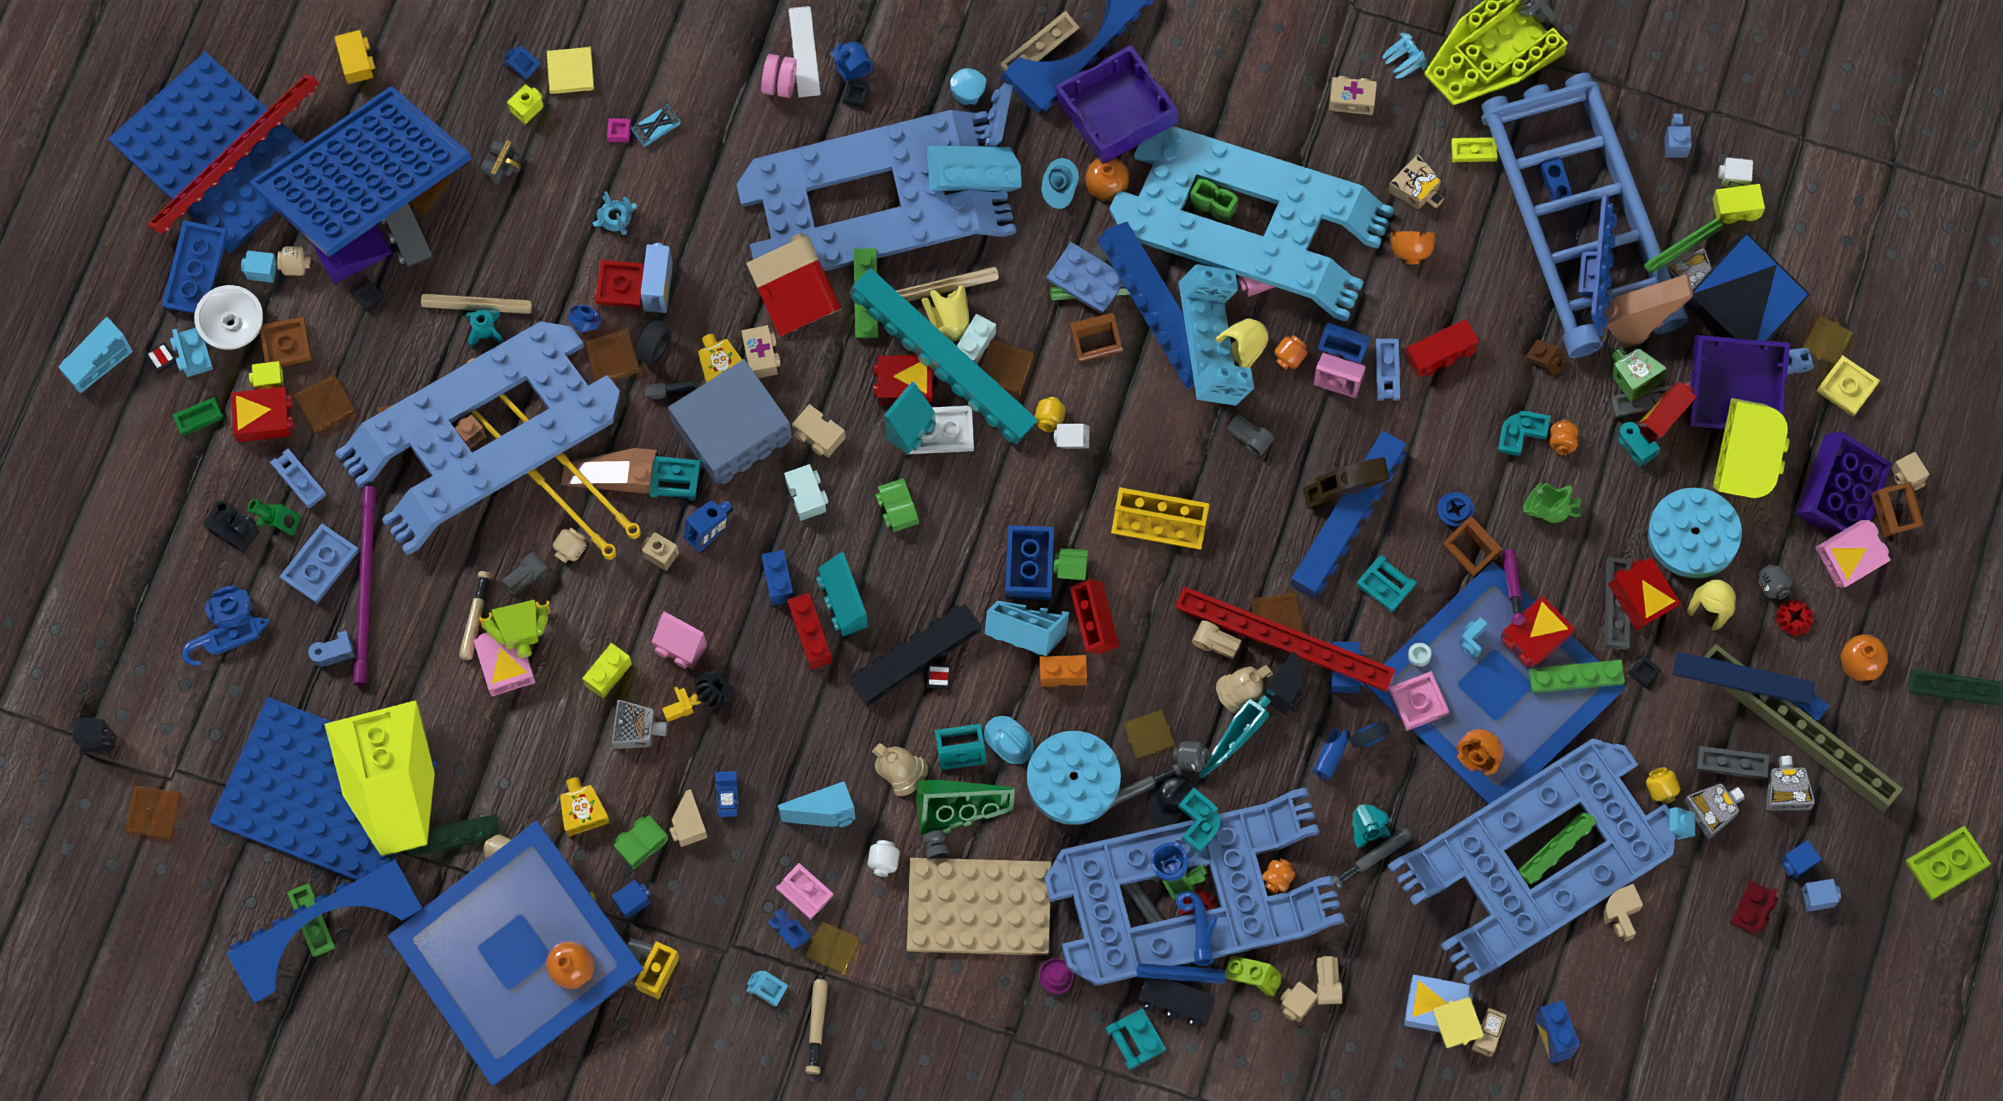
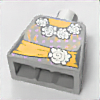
[1666,248,1711,287]
[1766,756,1815,811]
[1684,784,1745,840]

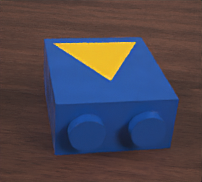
[1534,1000,1580,1064]

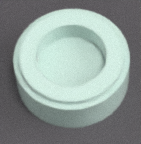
[1408,643,1432,667]

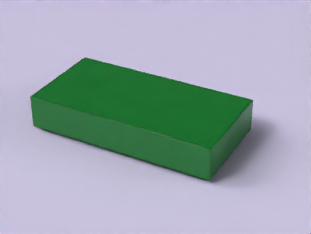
[173,397,224,437]

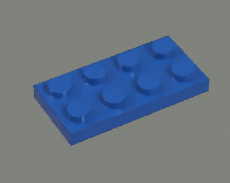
[162,220,228,314]

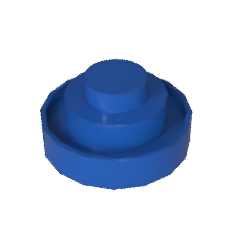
[568,305,601,332]

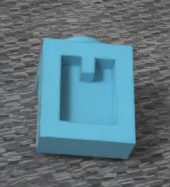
[746,971,788,1006]

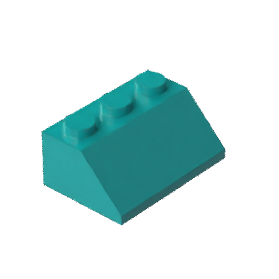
[816,552,868,637]

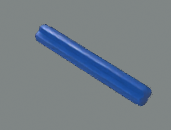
[1136,963,1226,984]

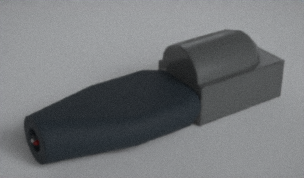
[645,382,695,399]

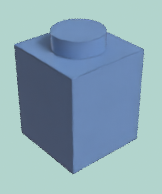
[1802,879,1841,911]

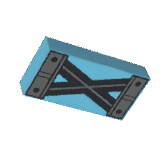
[631,105,681,147]

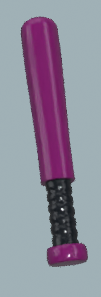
[1502,549,1526,625]

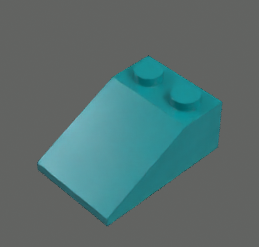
[884,381,936,455]

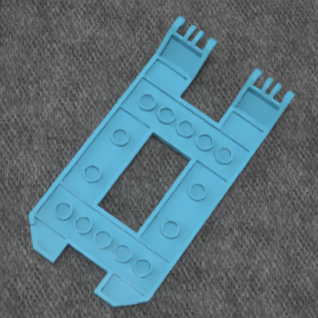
[1110,126,1395,321]

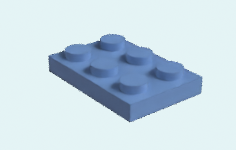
[1046,242,1123,315]
[279,524,359,604]

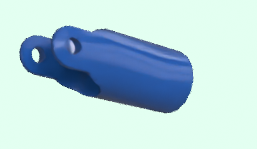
[1312,729,1350,780]

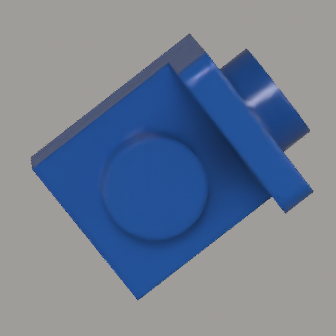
[502,46,541,80]

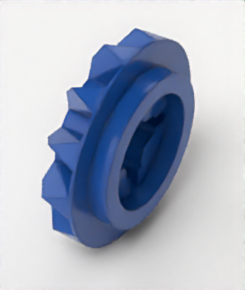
[1437,492,1474,528]

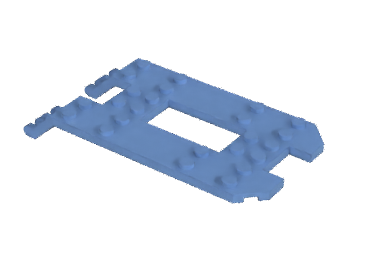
[737,110,1017,271]
[335,321,620,555]
[1388,739,1676,985]
[1044,788,1345,986]

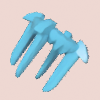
[1383,33,1427,79]
[592,191,637,235]

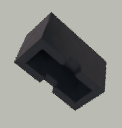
[72,717,116,755]

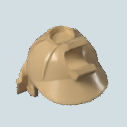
[1216,665,1274,714]
[872,743,928,796]

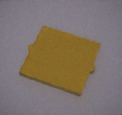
[1802,316,1853,366]
[1123,710,1175,759]
[806,922,860,974]

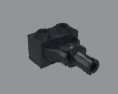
[203,500,260,554]

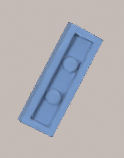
[984,83,1012,147]

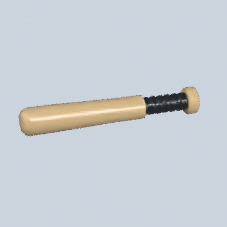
[459,571,492,660]
[806,979,828,1074]

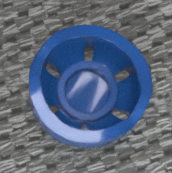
[1150,842,1188,881]

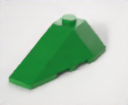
[916,780,1015,835]

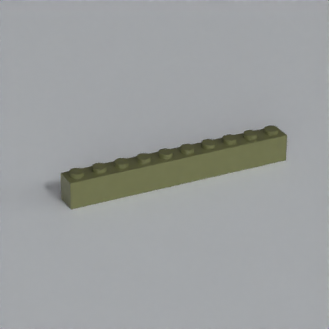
[1705,644,1903,813]

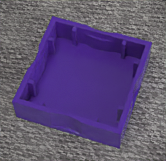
[1055,45,1178,164]
[1687,335,1790,429]

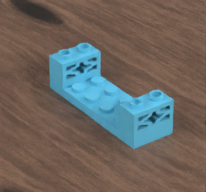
[1178,264,1254,406]

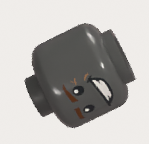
[1173,741,1209,772]

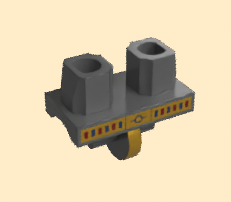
[481,139,521,184]

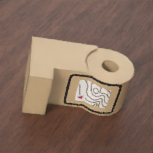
[1472,1008,1507,1057]

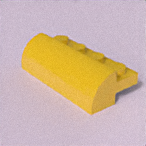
[1111,487,1209,550]

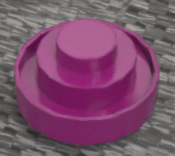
[1039,958,1074,994]

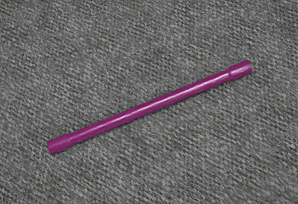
[353,486,376,686]

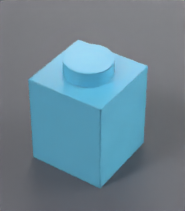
[241,251,277,283]

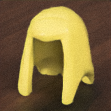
[922,286,969,342]
[1215,318,1268,368]
[1687,580,1736,631]

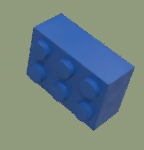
[1005,525,1054,601]

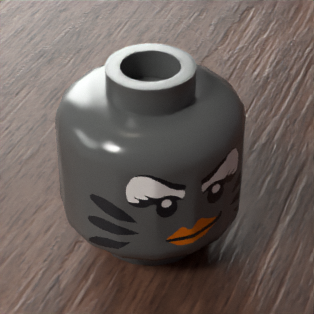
[1758,564,1792,599]

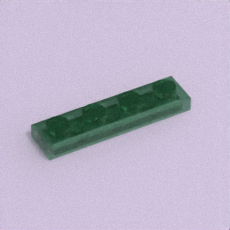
[1908,669,2003,706]
[408,814,501,857]

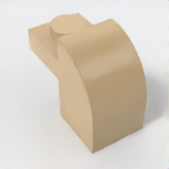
[1604,884,1643,942]

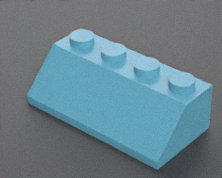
[927,146,1022,192]

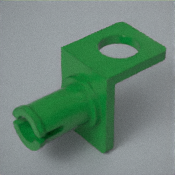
[247,499,301,536]

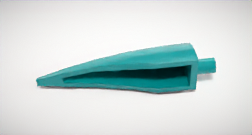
[1198,696,1271,779]

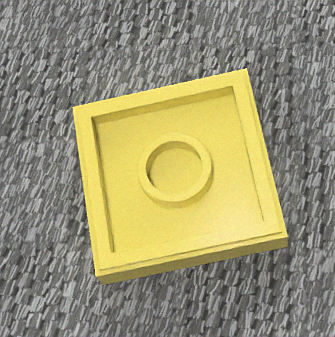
[547,47,594,94]
[1816,355,1880,417]

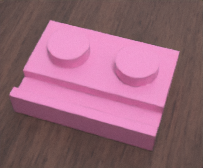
[776,863,834,920]

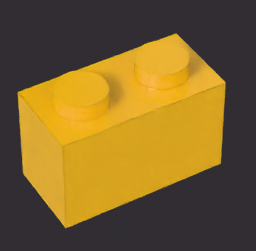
[334,30,375,84]
[635,941,680,1000]

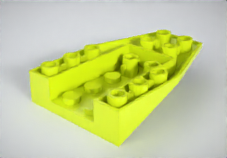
[1424,0,1568,106]
[325,701,435,857]

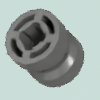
[922,830,950,860]

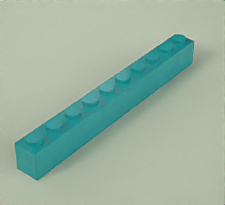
[849,268,1038,445]

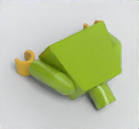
[479,600,550,658]

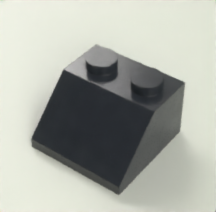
[1265,651,1303,716]

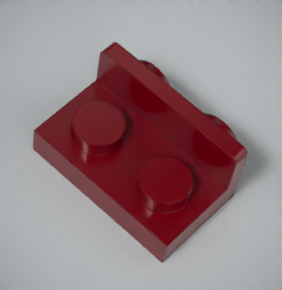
[1730,880,1779,936]

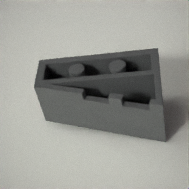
[381,203,432,268]

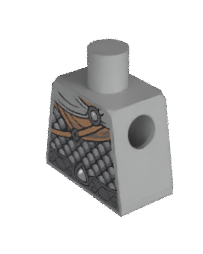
[612,700,668,749]

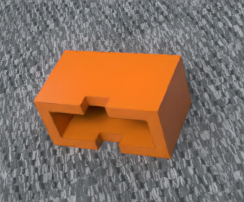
[1040,655,1087,687]

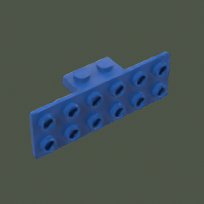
[1578,195,1617,335]

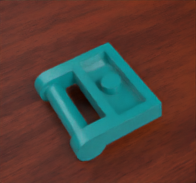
[650,456,701,501]
[1356,554,1418,613]
[1105,1008,1166,1070]

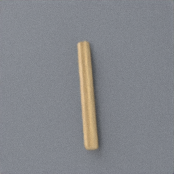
[897,267,999,301]
[421,294,532,314]

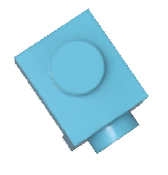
[1460,617,1487,658]
[1670,807,1695,839]

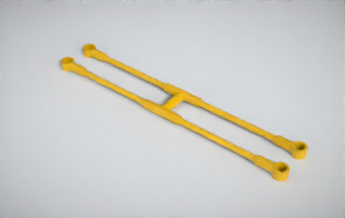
[467,359,641,560]

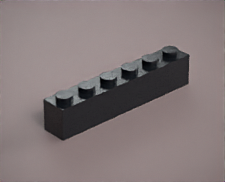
[851,604,981,707]

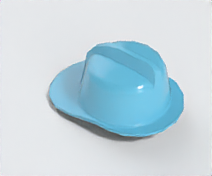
[1041,158,1079,209]
[984,716,1034,765]

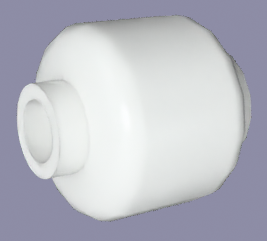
[867,840,900,877]

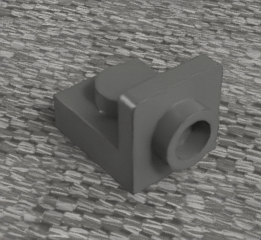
[1518,0,1557,23]

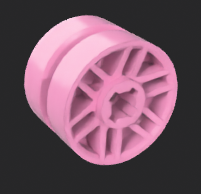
[761,54,797,98]

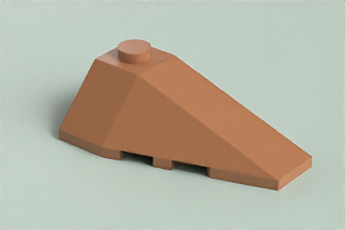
[1605,274,1693,350]
[561,448,657,494]

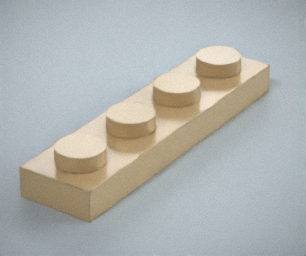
[999,11,1080,72]

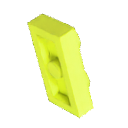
[1451,138,1497,162]

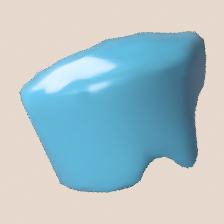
[950,68,986,105]

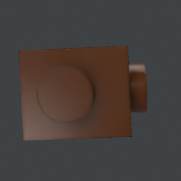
[1526,340,1566,376]

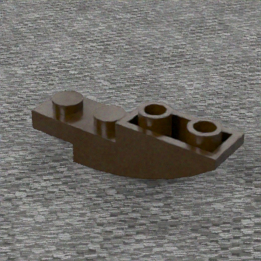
[1303,457,1390,510]

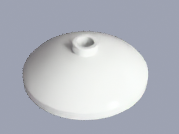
[195,285,263,350]

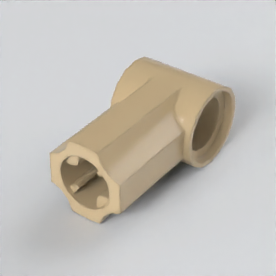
[1192,621,1242,660]
[1316,956,1342,1004]

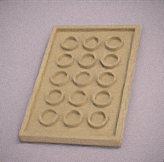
[907,858,1051,956]

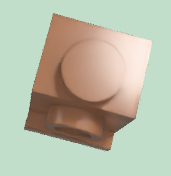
[455,415,486,449]

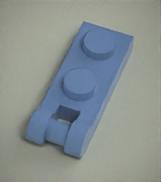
[1375,339,1400,401]
[270,449,326,509]

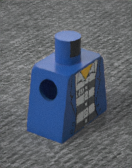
[683,501,733,553]

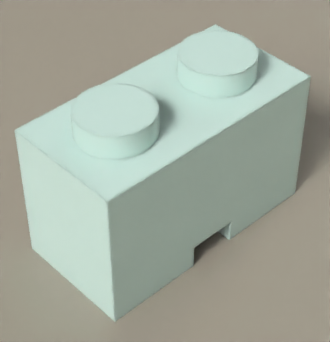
[957,314,996,365]
[784,464,828,521]

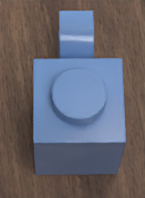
[1664,114,1692,158]

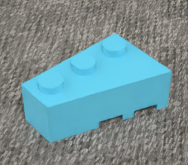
[59,317,133,394]
[984,601,1069,656]

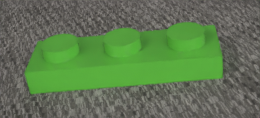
[287,883,335,957]

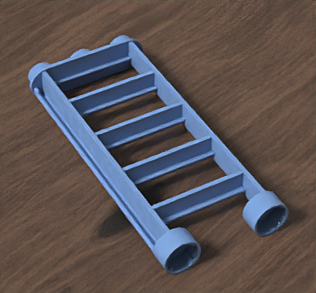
[1481,73,1688,358]

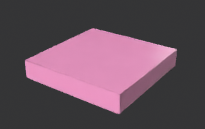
[1388,671,1450,731]

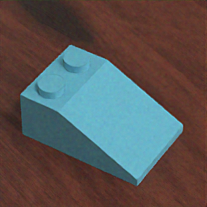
[778,781,856,827]

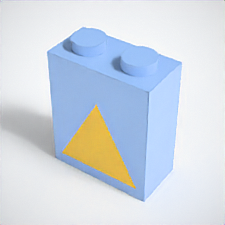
[641,243,673,313]
[1404,975,1473,1032]

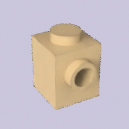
[1891,452,1930,491]
[641,532,679,571]
[1280,981,1318,1022]

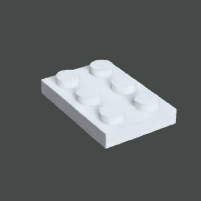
[909,406,974,454]

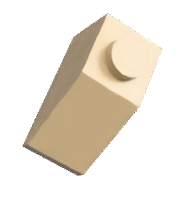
[670,789,707,847]

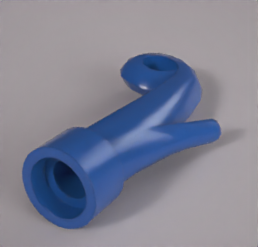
[1176,891,1217,965]

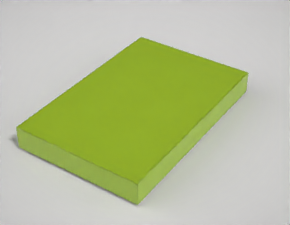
[1905,825,1991,901]

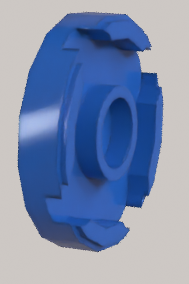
[205,586,252,627]

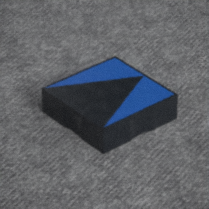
[1685,231,1810,341]

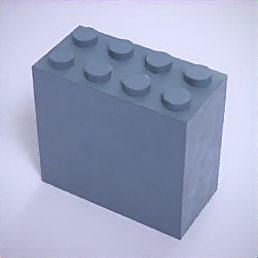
[668,359,792,486]

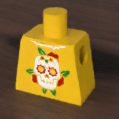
[698,334,742,383]
[560,777,610,837]

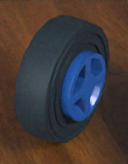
[1350,722,1391,749]

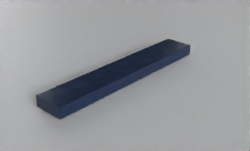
[1672,651,1816,706]

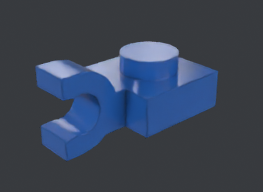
[767,908,811,949]

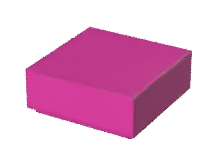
[607,118,631,142]

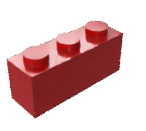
[1405,319,1479,378]
[1070,579,1119,655]
[787,593,832,670]

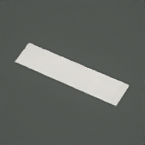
[789,6,820,97]

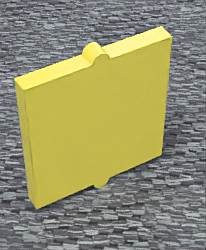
[1432,997,1484,1049]

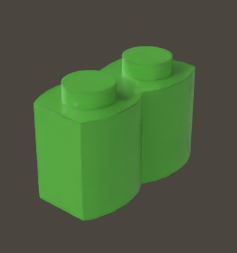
[1190,179,1238,222]
[876,478,919,532]
[1054,548,1088,580]
[614,815,669,870]

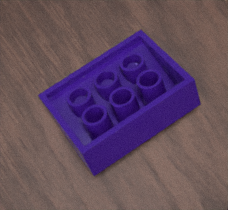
[307,224,393,284]
[1795,431,1892,534]

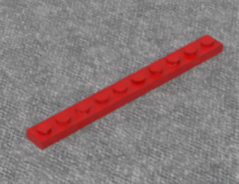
[147,74,319,234]
[1174,587,1396,692]

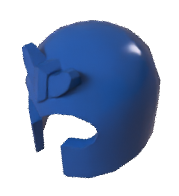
[830,42,873,82]

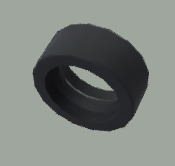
[635,320,672,366]

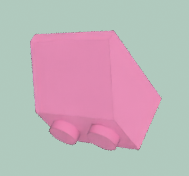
[1313,353,1366,398]
[652,611,707,670]

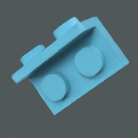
[170,328,213,377]

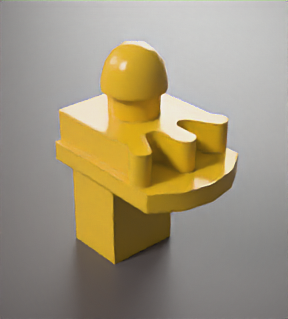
[662,687,701,723]

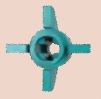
[465,309,503,348]
[1352,804,1391,849]

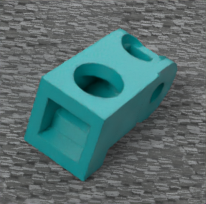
[1618,422,1660,468]

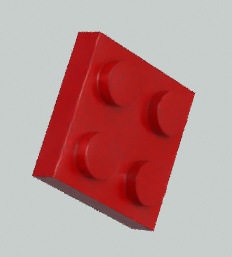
[595,260,644,308]

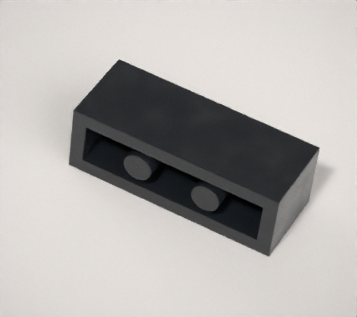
[1138,978,1215,1028]

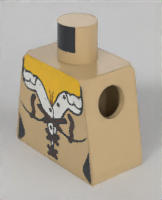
[1388,154,1444,209]

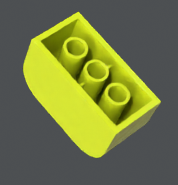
[1713,398,1789,498]

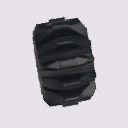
[693,669,734,710]

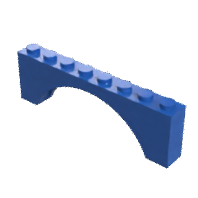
[1000,0,1154,114]
[227,857,423,1003]

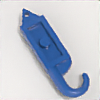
[182,615,270,666]

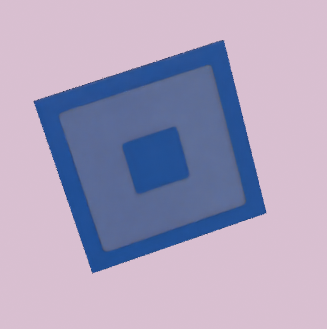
[1364,561,1626,804]
[388,820,644,1086]

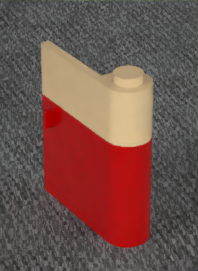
[746,233,842,337]

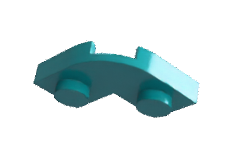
[1497,411,1550,456]
[1179,788,1220,854]

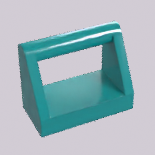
[935,724,987,770]

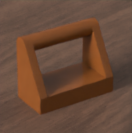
[1070,313,1123,363]
[1871,481,1924,537]
[1442,516,1502,578]

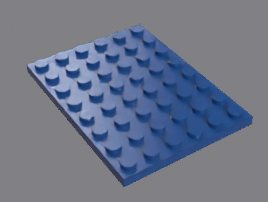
[108,52,305,254]
[250,86,471,257]
[209,697,438,881]

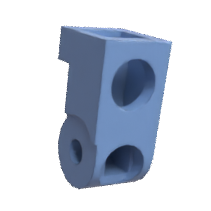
[1787,348,1814,374]
[308,630,355,667]

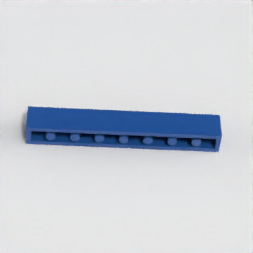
[1097,221,1195,390]
[1290,430,1407,599]

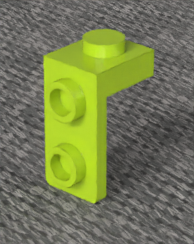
[1225,956,1283,996]

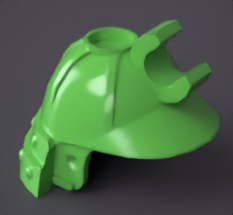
[1523,482,1582,523]

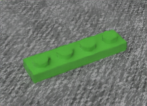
[854,248,878,339]
[1528,660,1625,693]
[1518,812,1597,884]

